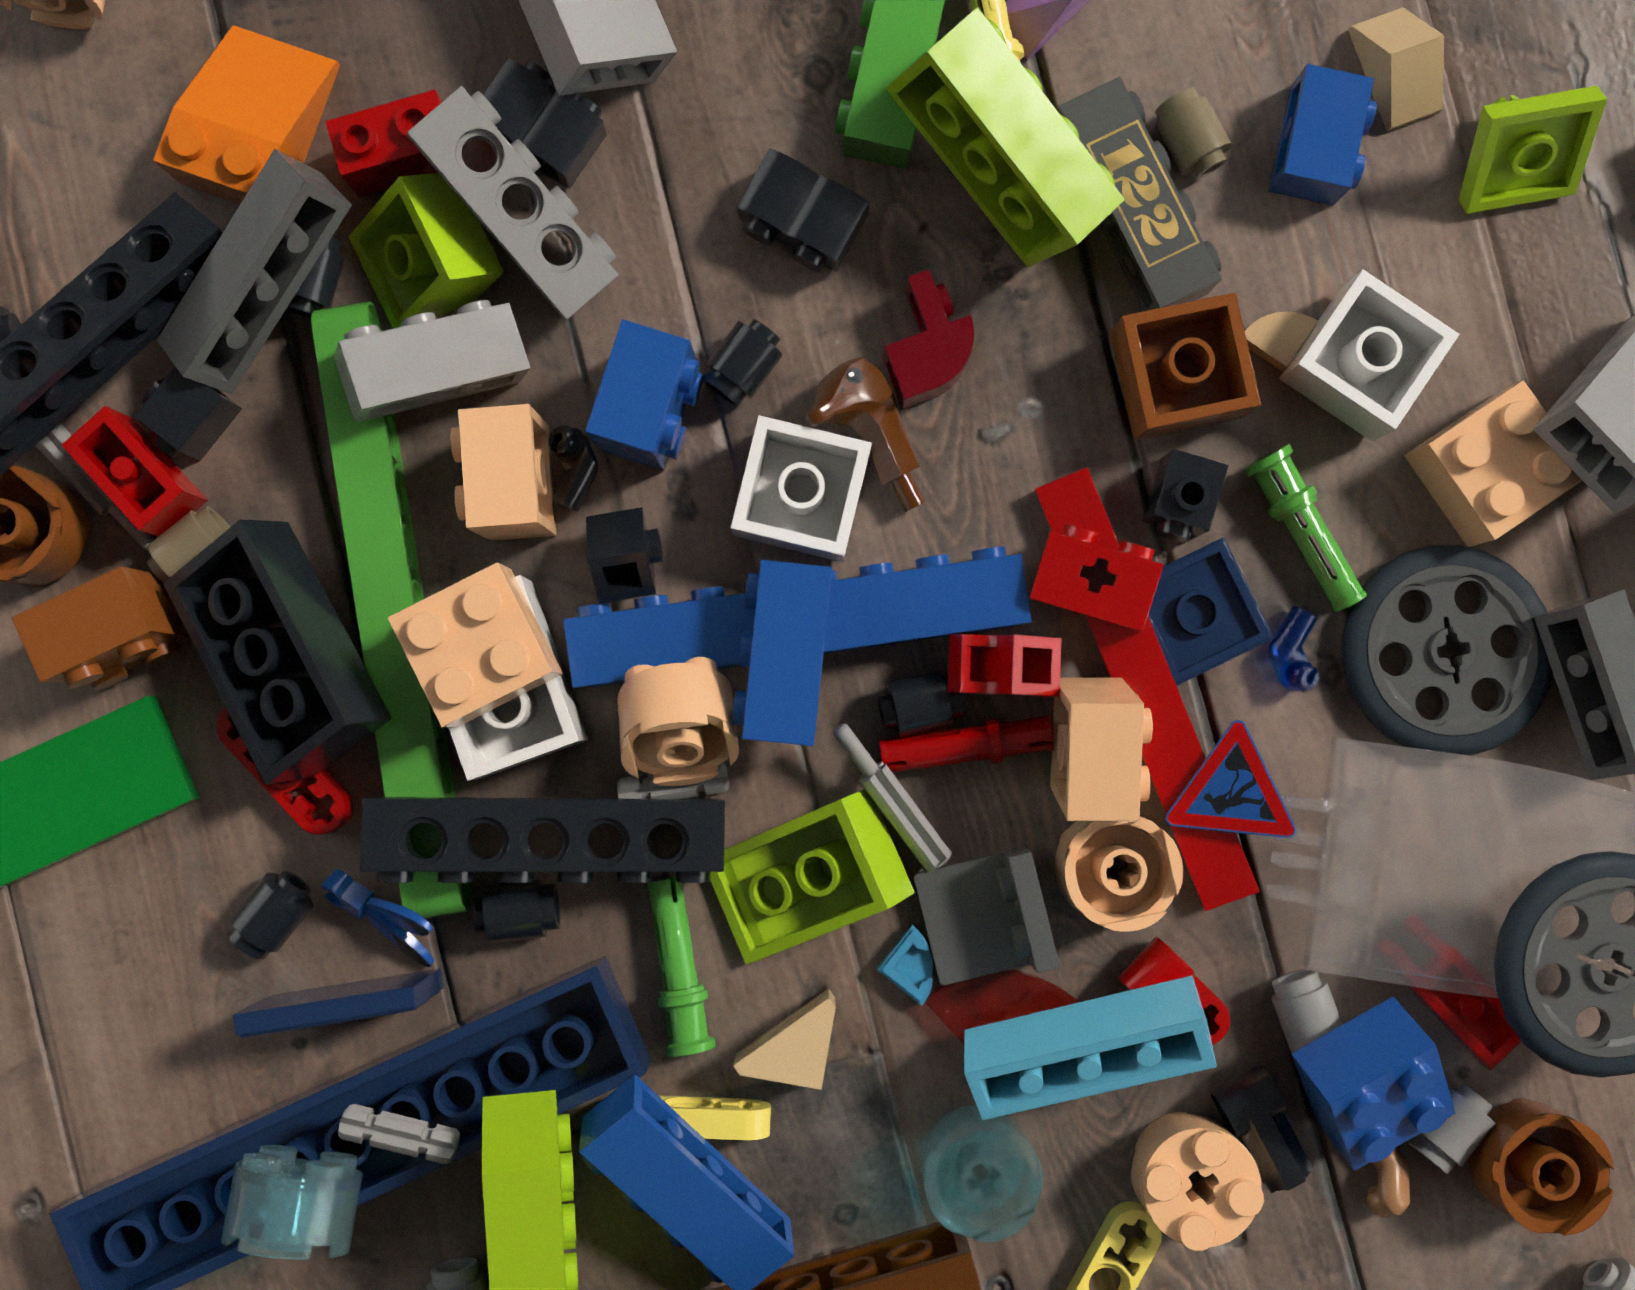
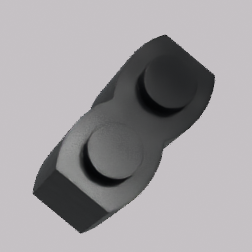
[483,58,607,189]
[736,149,869,272]

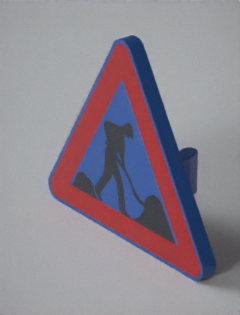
[1166,720,1296,838]

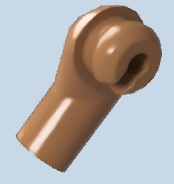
[1366,1148,1410,1218]

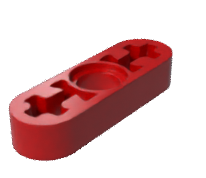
[216,706,353,835]

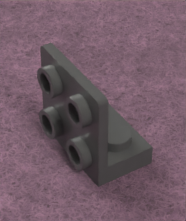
[914,846,1060,985]

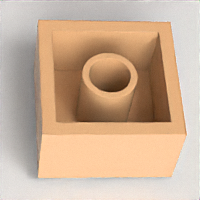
[1404,380,1583,547]
[450,404,557,541]
[387,562,563,727]
[1050,678,1153,821]

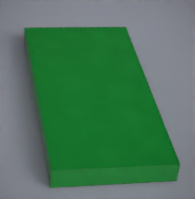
[0,696,200,889]

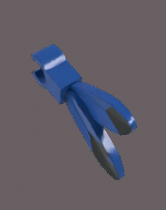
[321,869,434,967]

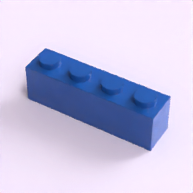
[579,1074,795,1290]

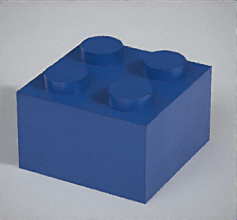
[585,319,704,471]
[1291,996,1456,1171]

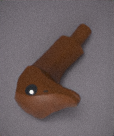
[805,358,925,512]

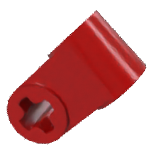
[1117,936,1230,1045]

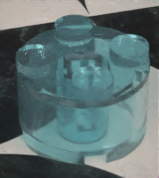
[920,1105,1044,1243]
[221,1145,363,1260]

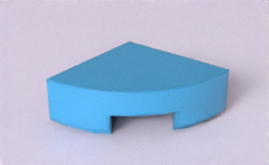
[876,923,934,1006]

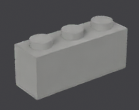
[334,300,531,423]

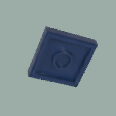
[1148,537,1274,686]

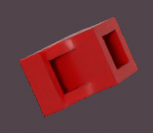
[947,634,1062,698]

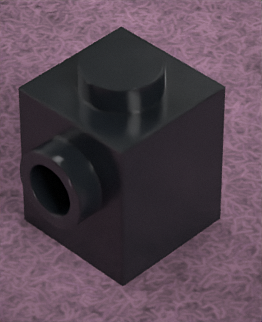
[134,367,243,461]
[1143,449,1229,542]
[586,507,663,604]

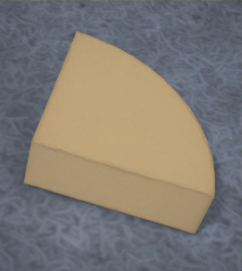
[1245,312,1319,371]

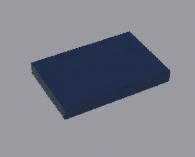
[233,968,444,1038]

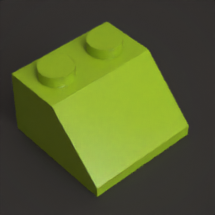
[348,173,504,329]

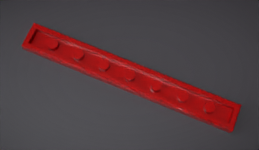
[1035,467,1260,911]

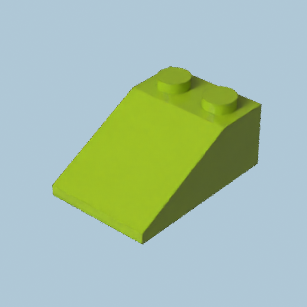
[711,789,915,965]

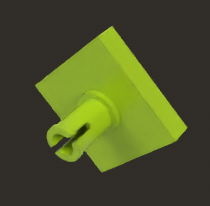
[1458,85,1607,214]

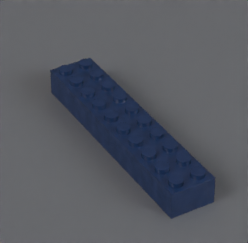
[49,956,652,1290]

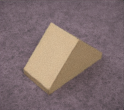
[1348,7,1444,132]
[733,988,836,1090]

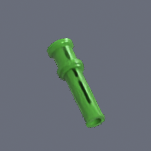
[1243,444,1367,612]
[646,877,716,1057]

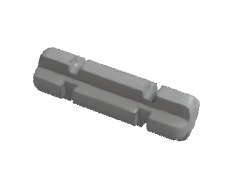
[617,763,729,799]
[338,1104,460,1164]

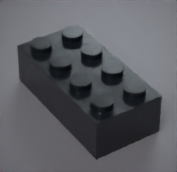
[163,519,392,785]

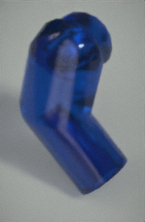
[1268,606,1319,692]

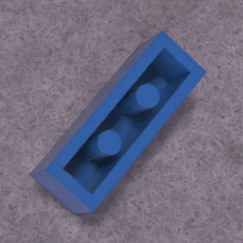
[732,560,832,746]

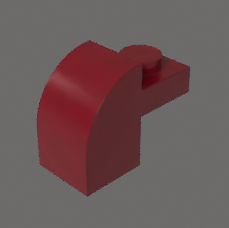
[882,269,974,410]

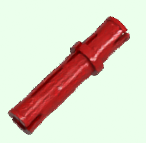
[879,715,1054,773]

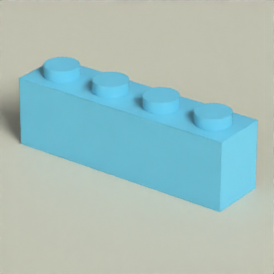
[964,975,1217,1120]

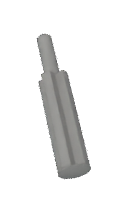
[35,423,156,551]
[833,724,952,872]

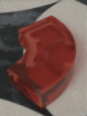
[925,970,1079,1044]

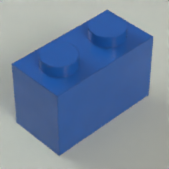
[1269,64,1377,206]

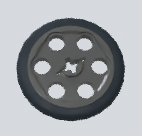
[1342,544,1553,758]
[1494,851,1635,1078]

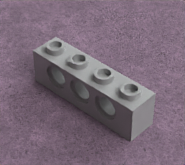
[407,86,619,319]

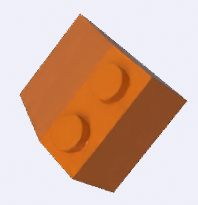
[153,25,340,204]

